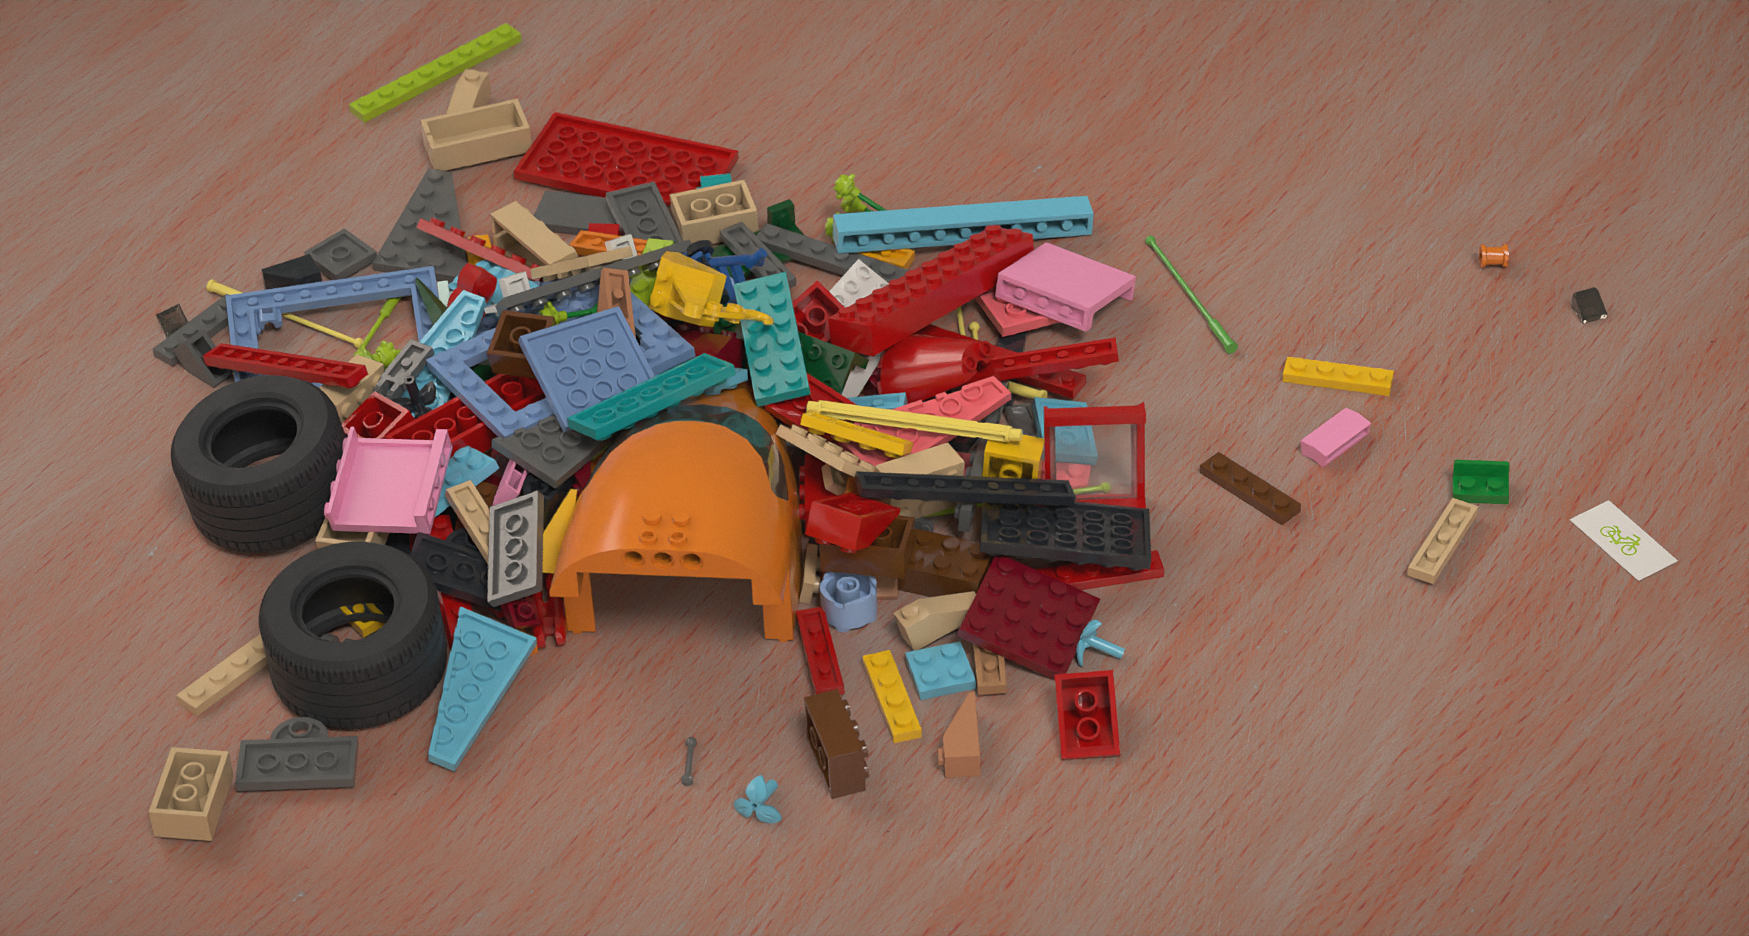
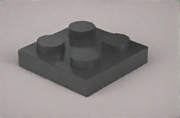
[304,228,377,280]

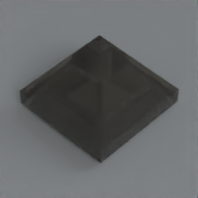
[156,304,188,338]

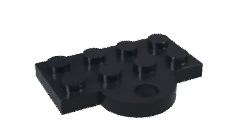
[410,528,503,612]

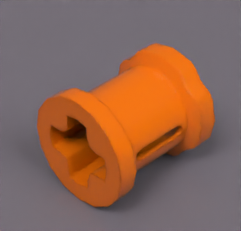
[1479,244,1509,268]

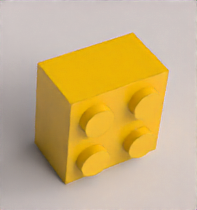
[982,435,1044,479]

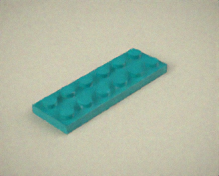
[734,272,811,407]
[567,353,736,441]

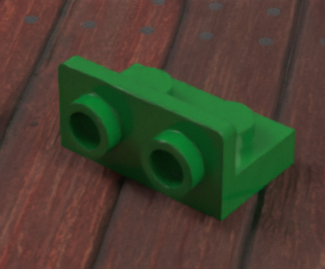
[1452,459,1510,504]

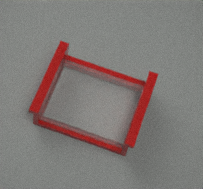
[1044,402,1146,508]

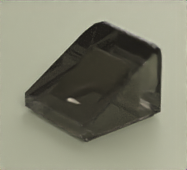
[1571,287,1608,324]

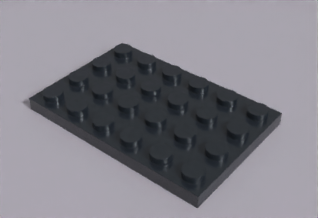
[980,501,1151,570]

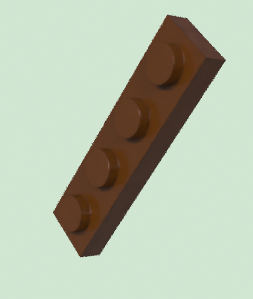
[1200,452,1301,525]

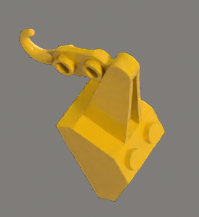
[649,251,774,327]

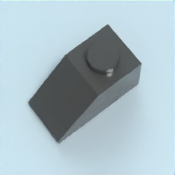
[172,329,234,387]

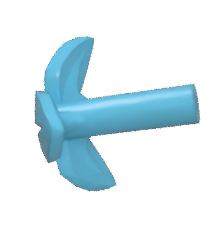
[1076,620,1125,667]
[733,775,782,823]

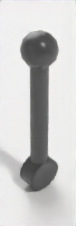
[681,737,697,786]

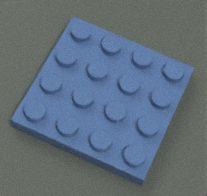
[518,306,655,432]

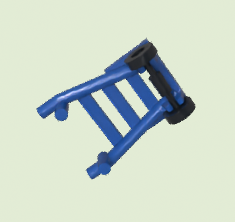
[678,240,767,321]

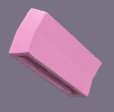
[1300,408,1371,467]
[492,459,528,506]

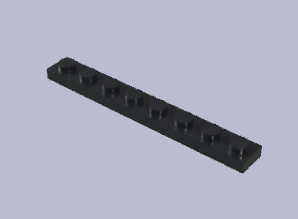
[854,471,1076,507]

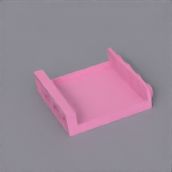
[995,242,1136,332]
[324,427,453,534]

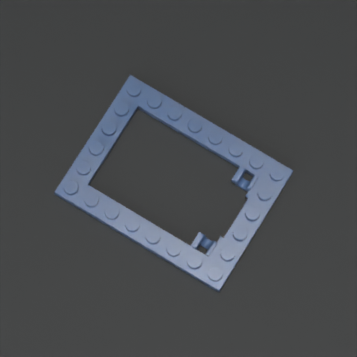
[226,266,439,388]
[426,284,695,439]

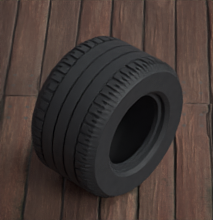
[171,375,346,554]
[258,542,448,729]

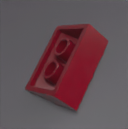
[672,324,745,369]

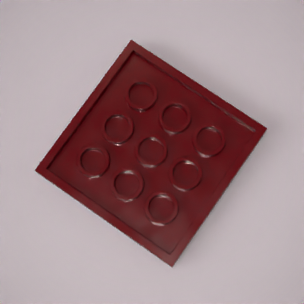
[957,555,1100,680]

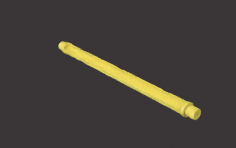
[807,400,1023,443]

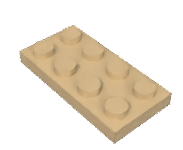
[530,246,633,282]
[776,424,876,477]

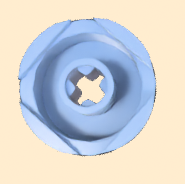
[820,571,878,632]

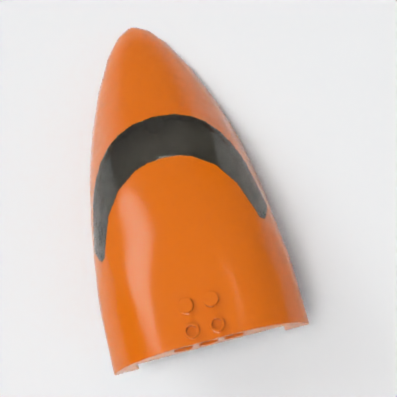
[550,379,802,642]

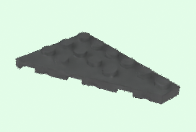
[373,169,467,283]

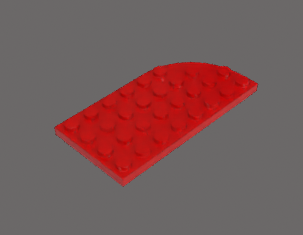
[513,112,739,205]

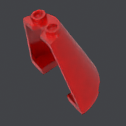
[877,334,997,404]

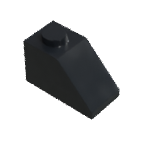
[261,254,322,290]

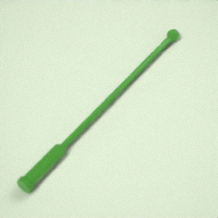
[1145,235,1238,354]

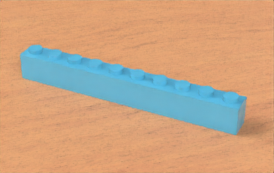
[833,196,1094,253]

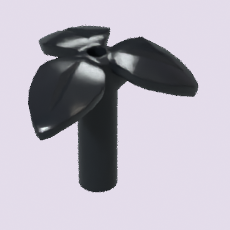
[392,376,436,419]

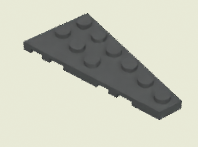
[492,414,625,489]

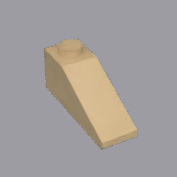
[446,69,491,114]
[893,591,976,651]

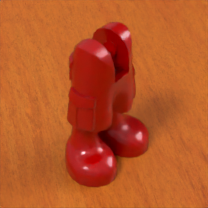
[529,573,567,648]

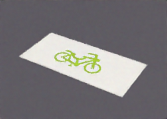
[1570,500,1678,581]

